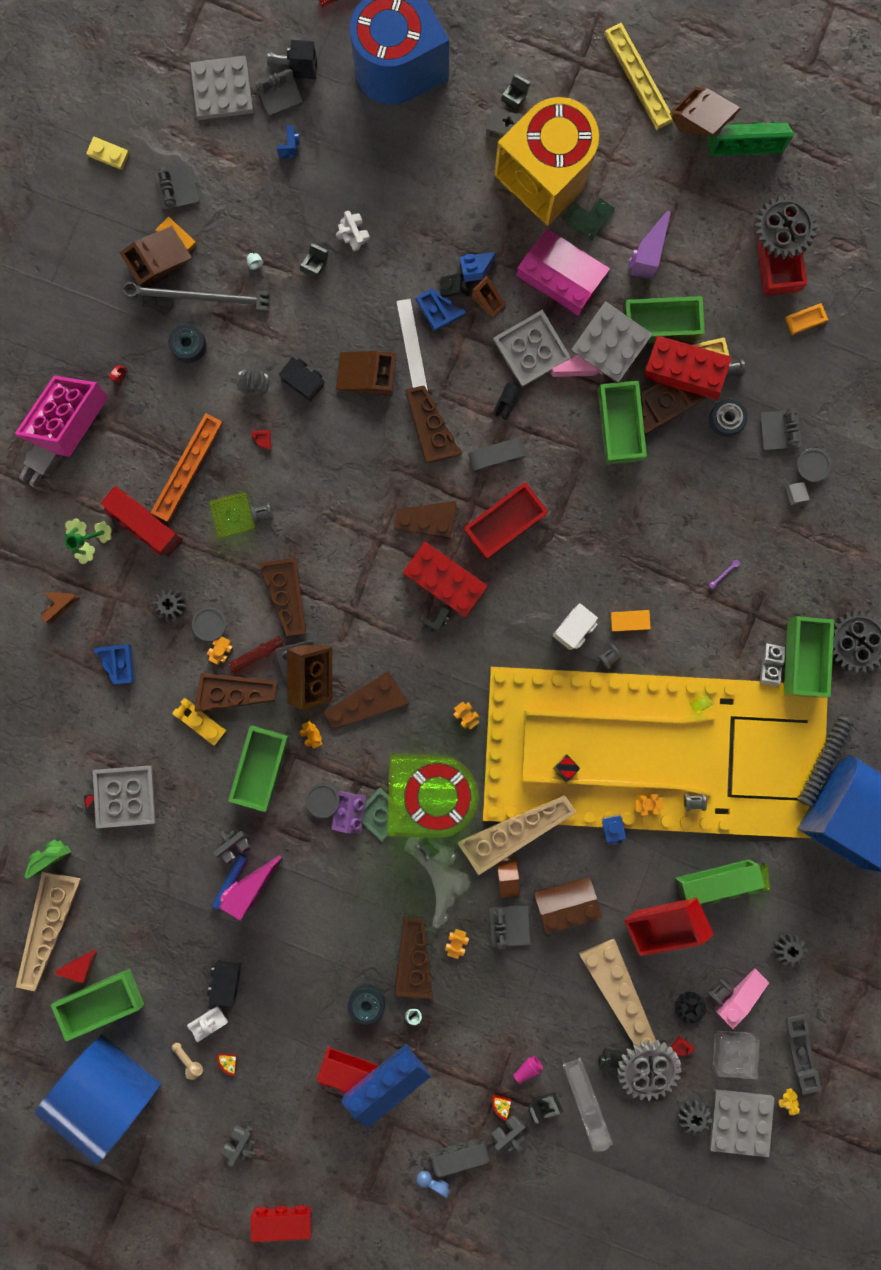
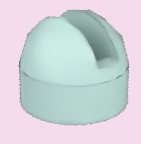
[247,253,263,270]
[405,1009,422,1025]

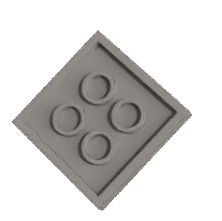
[190,55,254,120]
[571,301,653,383]
[493,310,571,388]
[93,765,156,828]
[709,1089,774,1157]

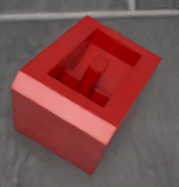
[55,949,97,983]

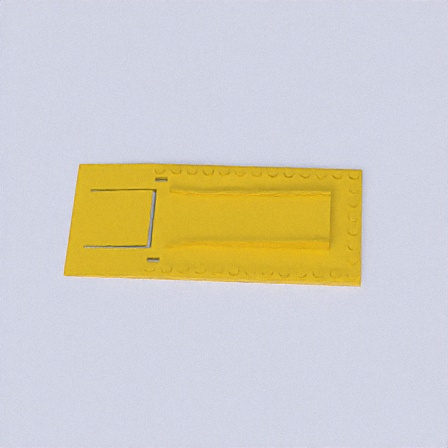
[483,667,828,838]

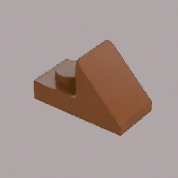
[41,592,80,624]

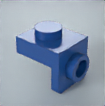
[277,126,300,159]
[601,815,626,845]

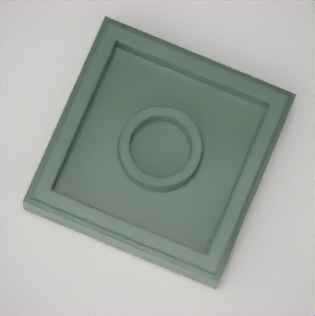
[362,788,408,842]

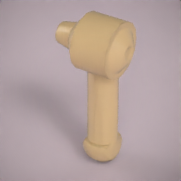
[171,1043,203,1080]

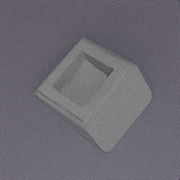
[785,482,810,505]

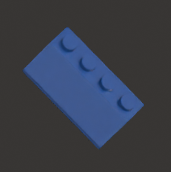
[342,1044,431,1128]

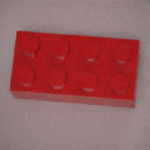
[754,212,807,296]
[644,335,732,400]
[463,482,548,561]
[100,486,183,557]
[402,542,488,618]
[624,898,714,956]
[316,1047,380,1094]

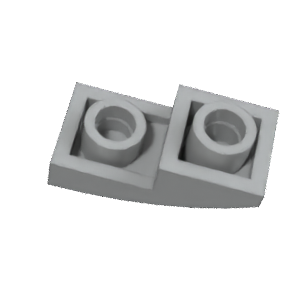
[760,643,785,687]

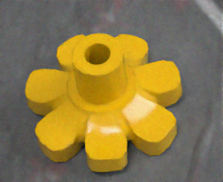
[779,1089,800,1115]

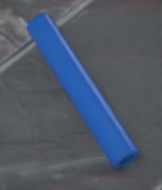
[212,854,248,910]

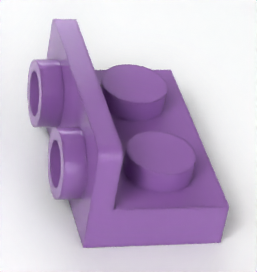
[331,791,366,834]

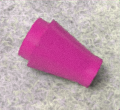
[513,1056,543,1084]

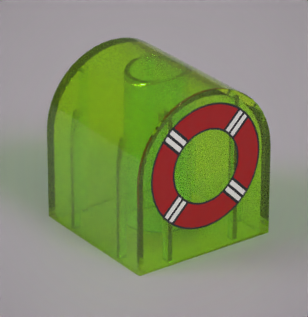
[387,751,478,838]

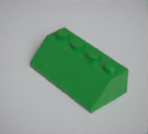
[708,121,794,156]

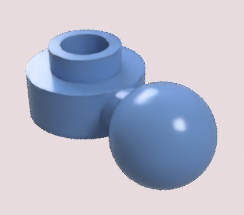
[416,1171,451,1198]

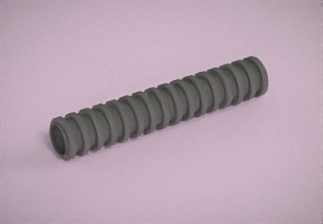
[797,716,854,807]

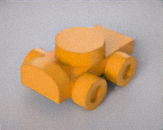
[207,636,233,665]
[453,702,480,729]
[299,721,323,749]
[635,794,664,816]
[445,929,469,959]

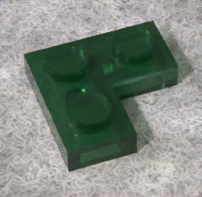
[562,198,615,241]

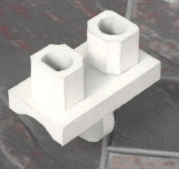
[336,211,370,251]
[187,1005,228,1042]

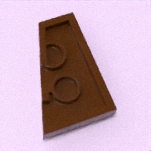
[394,500,457,538]

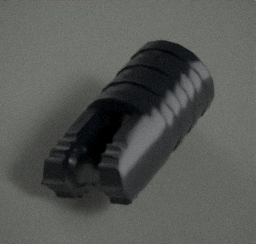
[492,383,522,420]

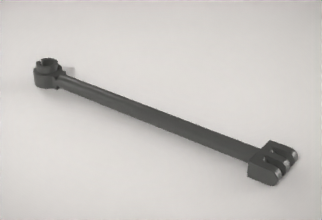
[123,282,270,312]

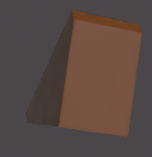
[472,276,506,317]
[497,857,520,898]

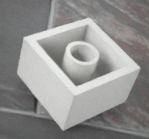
[552,603,598,650]

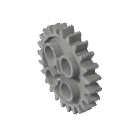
[617,1039,682,1101]

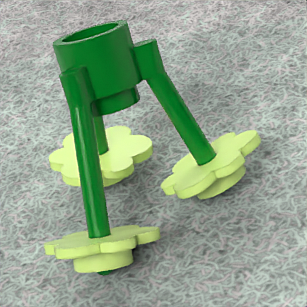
[65,518,112,564]

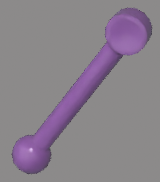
[709,560,740,589]

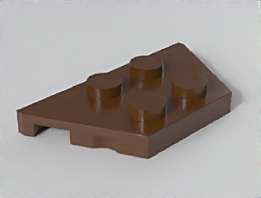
[640,383,708,435]

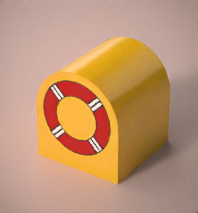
[494,97,599,226]

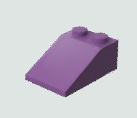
[628,211,671,280]

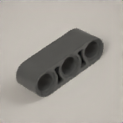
[468,438,526,472]
[430,1139,490,1177]

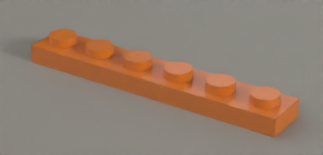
[150,413,223,523]

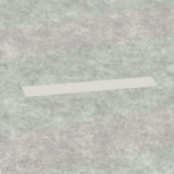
[397,299,428,391]

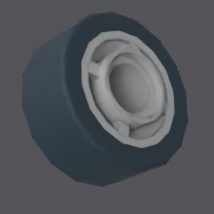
[709,399,748,437]

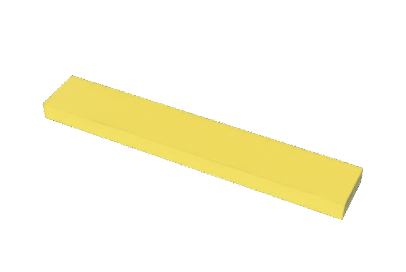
[604,23,673,130]

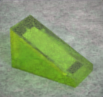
[689,695,713,713]
[760,862,771,892]

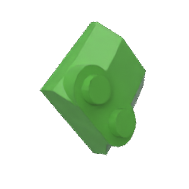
[25,839,71,879]

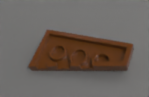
[405,385,462,464]
[258,558,307,636]
[324,671,409,728]
[194,673,278,712]
[394,916,433,999]

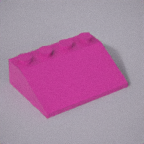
[516,229,610,316]
[15,376,108,457]
[219,855,282,920]

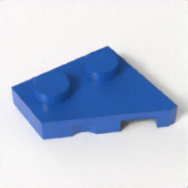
[459,252,496,282]
[415,289,466,332]
[94,644,135,684]

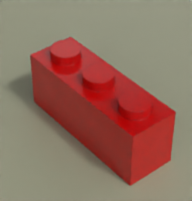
[250,1205,313,1242]

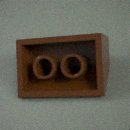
[287,645,332,710]
[534,877,603,934]

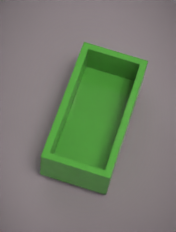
[623,296,705,343]
[598,381,647,465]
[784,616,834,698]
[228,725,290,812]
[675,860,765,906]
[51,968,144,1042]

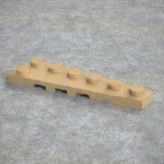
[458,795,576,875]
[16,871,82,991]
[579,939,656,1047]

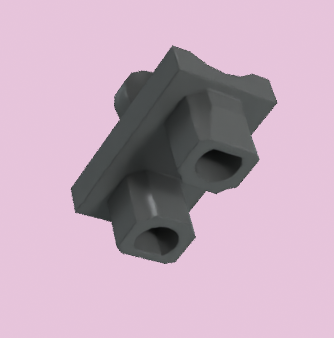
[213,830,252,865]
[491,1115,528,1153]
[220,1126,256,1167]

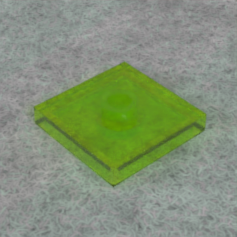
[209,491,256,539]

